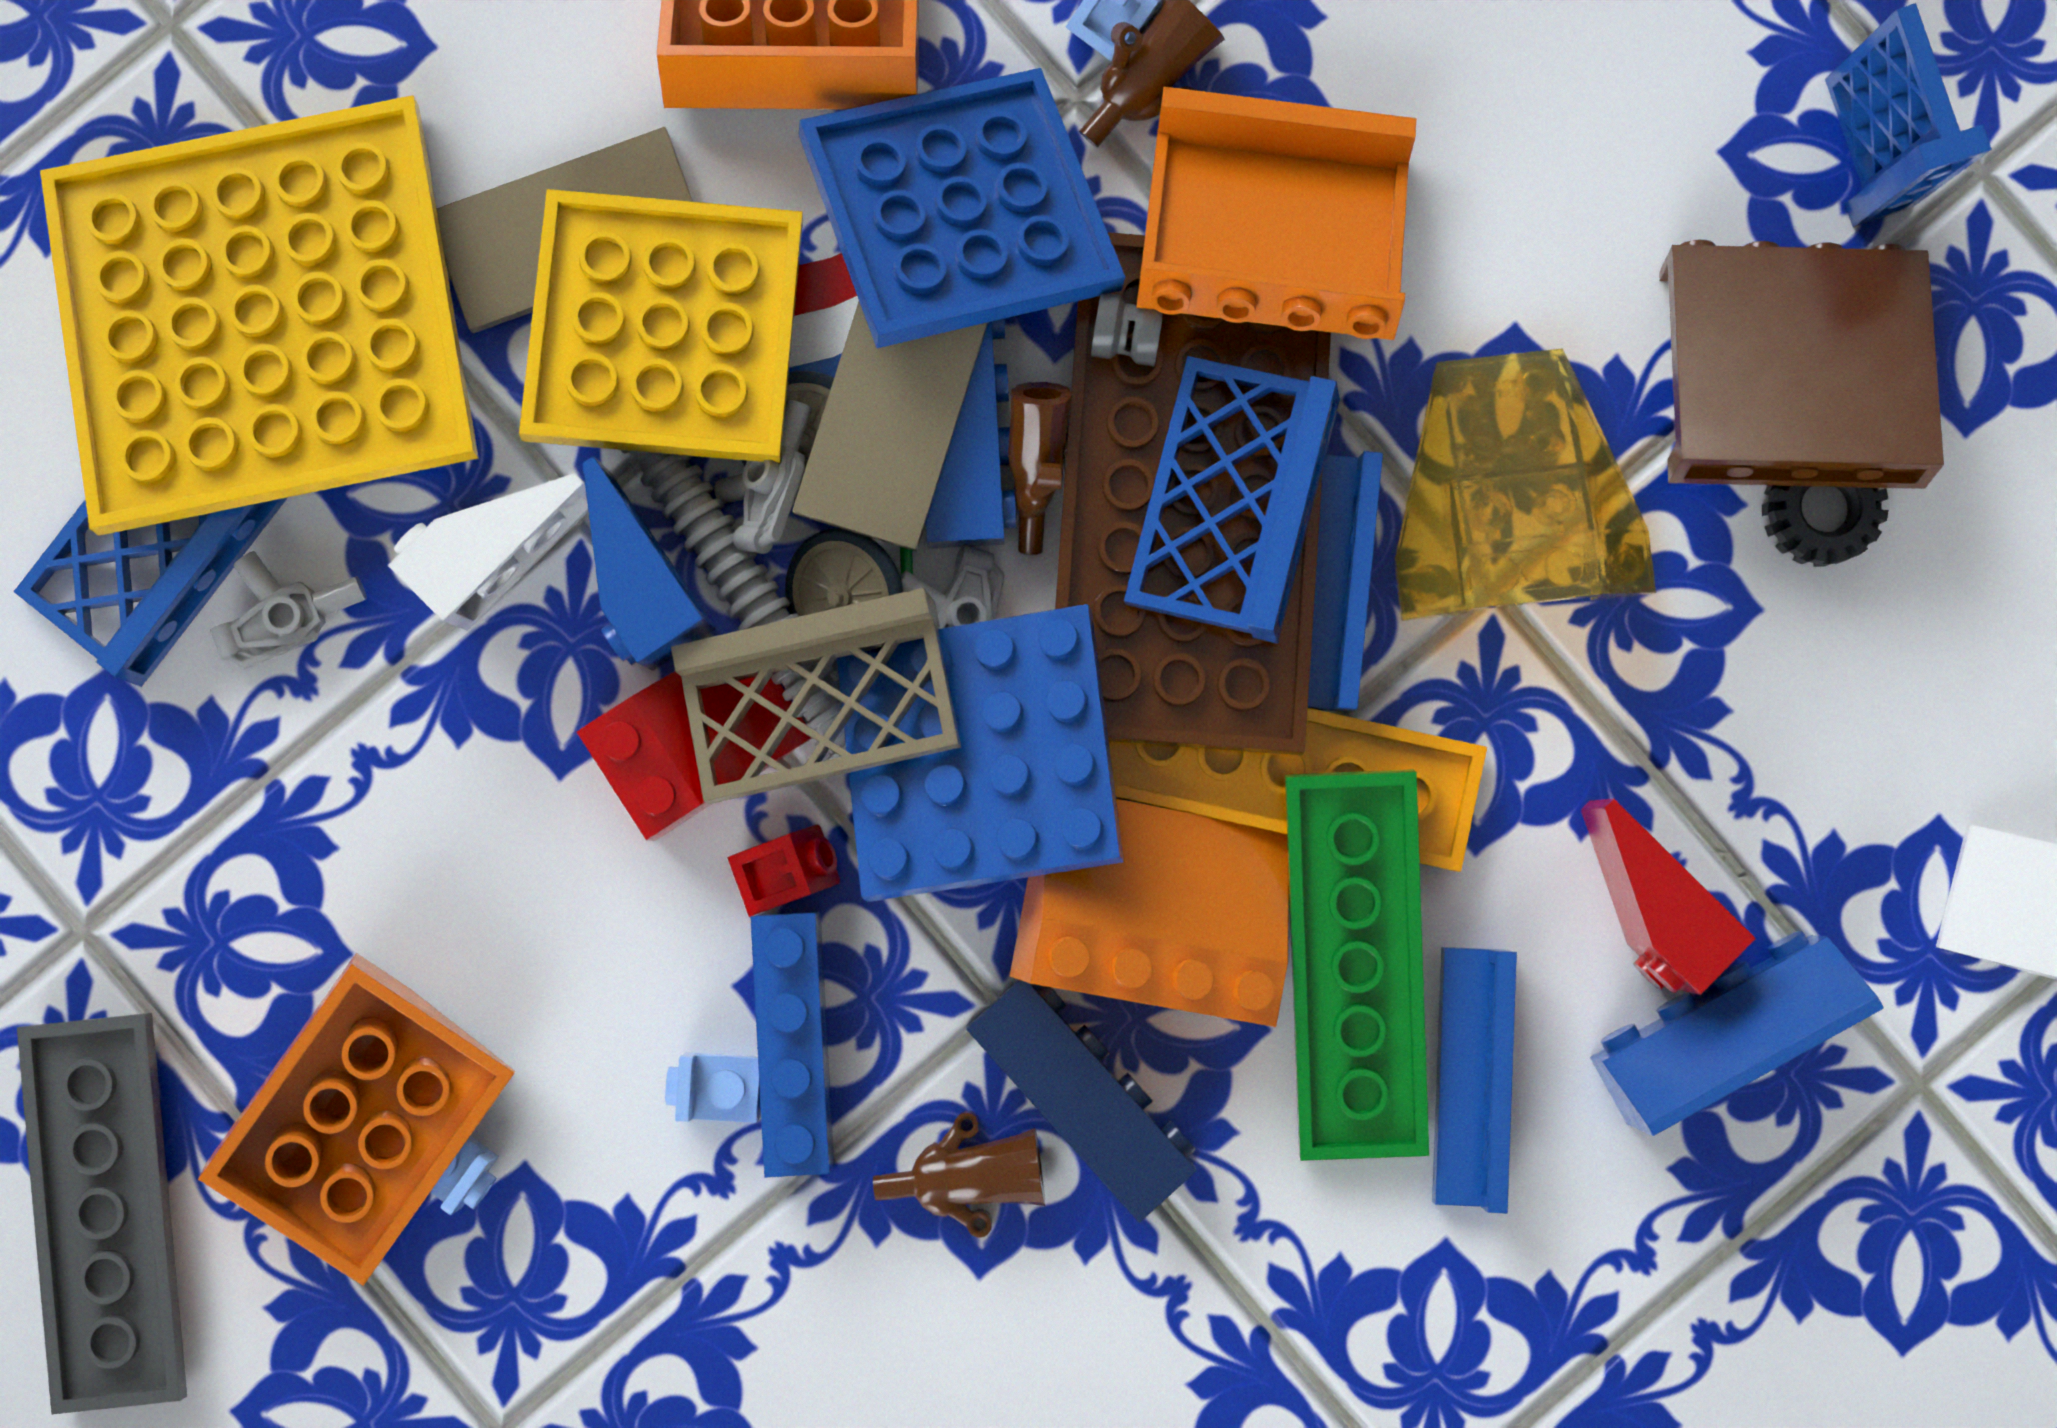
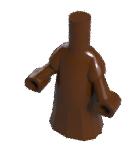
[1079,0,1225,148]
[1008,382,1072,555]
[873,1111,1045,1238]

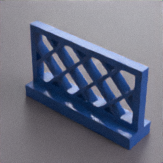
[1825,3,1992,227]
[1124,356,1340,644]
[13,497,288,687]

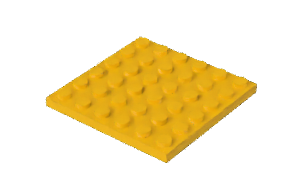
[40,95,479,536]

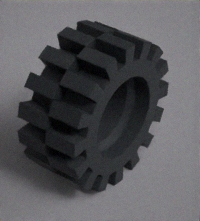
[1762,485,1889,567]

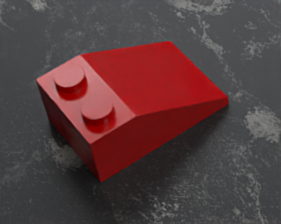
[576,671,813,841]
[1581,798,1756,995]

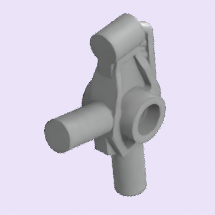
[714,400,812,554]
[900,544,1004,629]
[210,551,367,669]

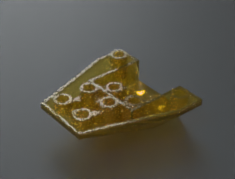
[1394,348,1656,621]

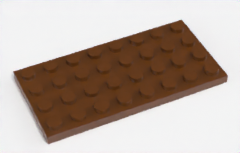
[1055,232,1331,756]

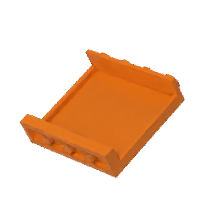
[1136,86,1417,340]

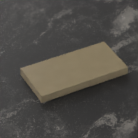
[436,127,693,333]
[792,301,989,552]

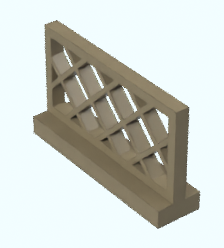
[671,588,961,805]

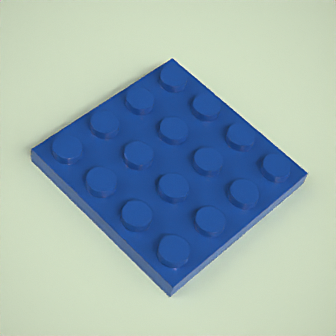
[798,68,1125,348]
[837,604,1124,902]

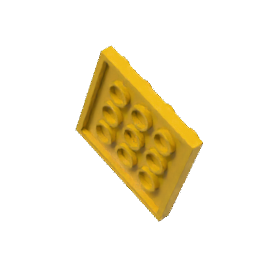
[519,189,803,463]

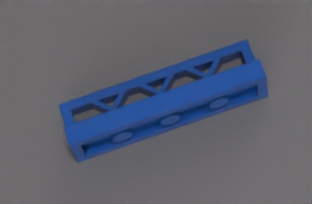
[1308,451,1383,713]
[1432,947,1517,1214]

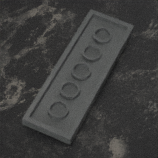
[17,1013,187,1415]

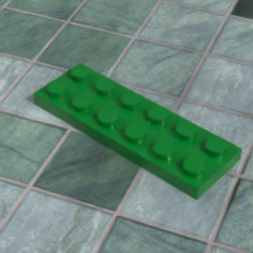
[1285,769,1429,1161]

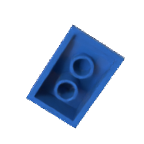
[582,456,716,671]

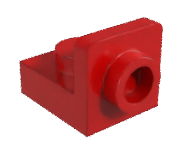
[727,824,840,917]

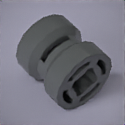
[1091,293,1163,366]

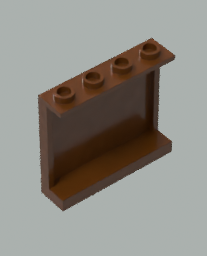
[1659,239,1944,489]

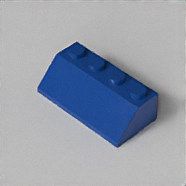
[1590,931,1884,1136]

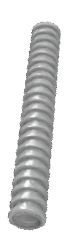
[620,450,846,760]

